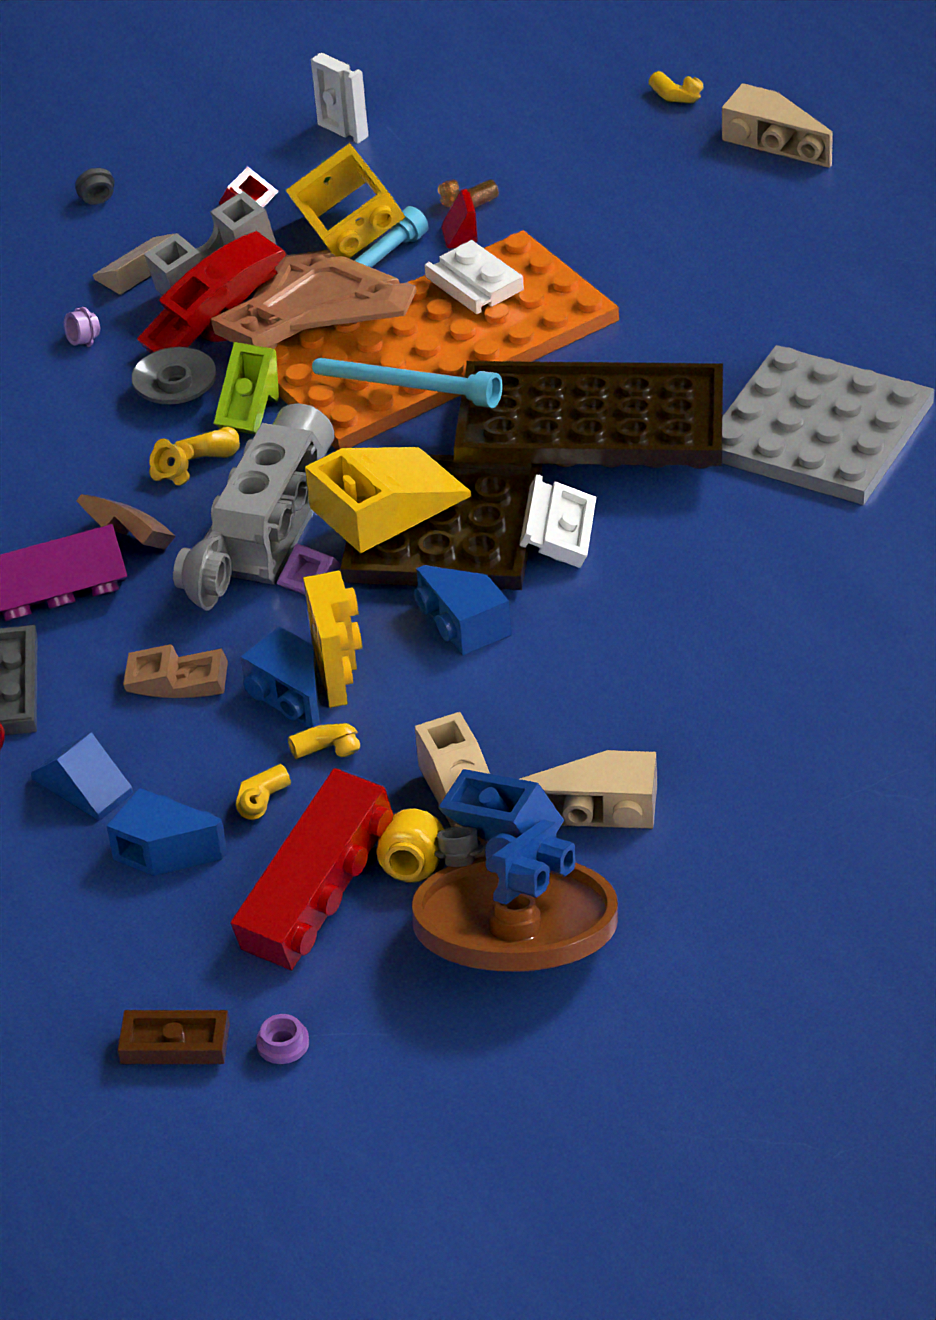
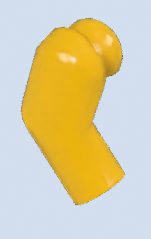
[649,71,703,104]
[175,427,240,460]
[288,723,360,759]
[235,763,291,820]

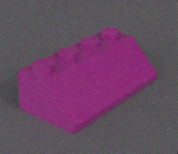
[0,524,128,621]

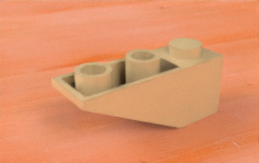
[722,83,832,168]
[415,712,490,858]
[520,750,657,829]

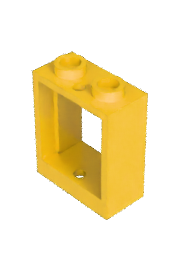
[286,143,405,259]

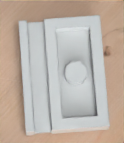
[311,52,369,143]
[425,240,524,314]
[520,474,596,568]

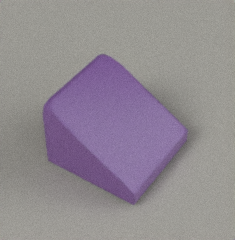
[277,543,341,595]

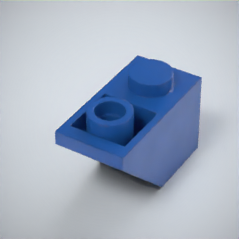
[414,565,512,655]
[240,626,320,728]
[107,788,227,876]

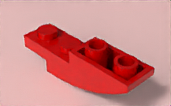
[137,231,287,353]

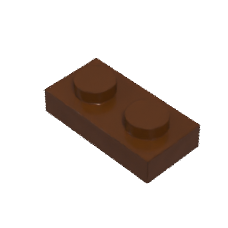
[118,1010,230,1064]

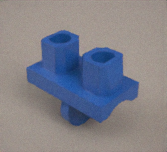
[485,819,575,904]

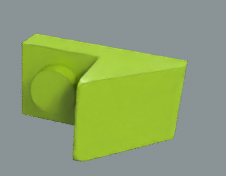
[213,342,279,435]

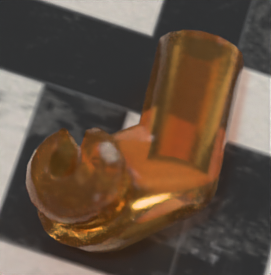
[437,179,499,208]

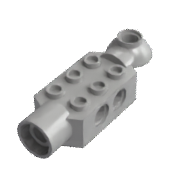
[173,403,335,611]

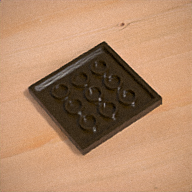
[340,454,542,590]

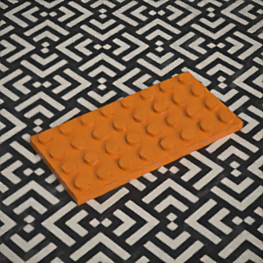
[274,230,619,450]

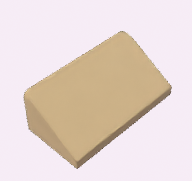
[93,234,174,295]

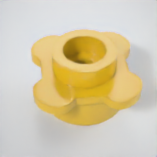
[149,438,194,485]

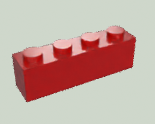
[230,768,393,971]

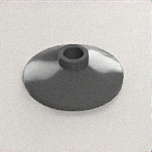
[131,347,216,404]

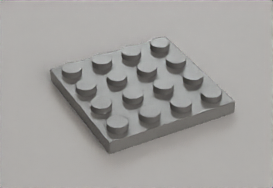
[722,345,934,505]

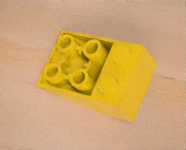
[305,447,471,553]

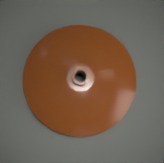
[412,857,618,972]

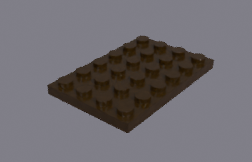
[454,361,723,469]

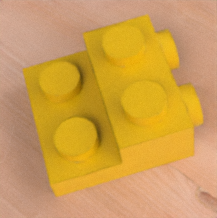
[303,570,363,708]

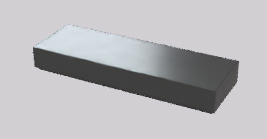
[0,625,38,735]

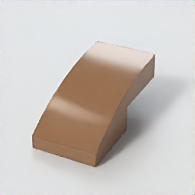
[76,494,176,550]
[123,644,228,698]

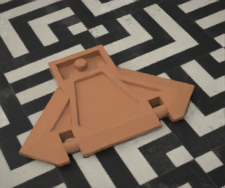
[210,250,417,349]

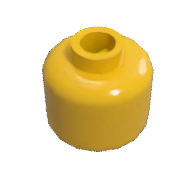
[376,808,444,883]

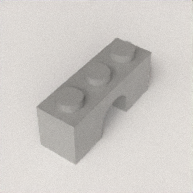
[144,191,276,295]

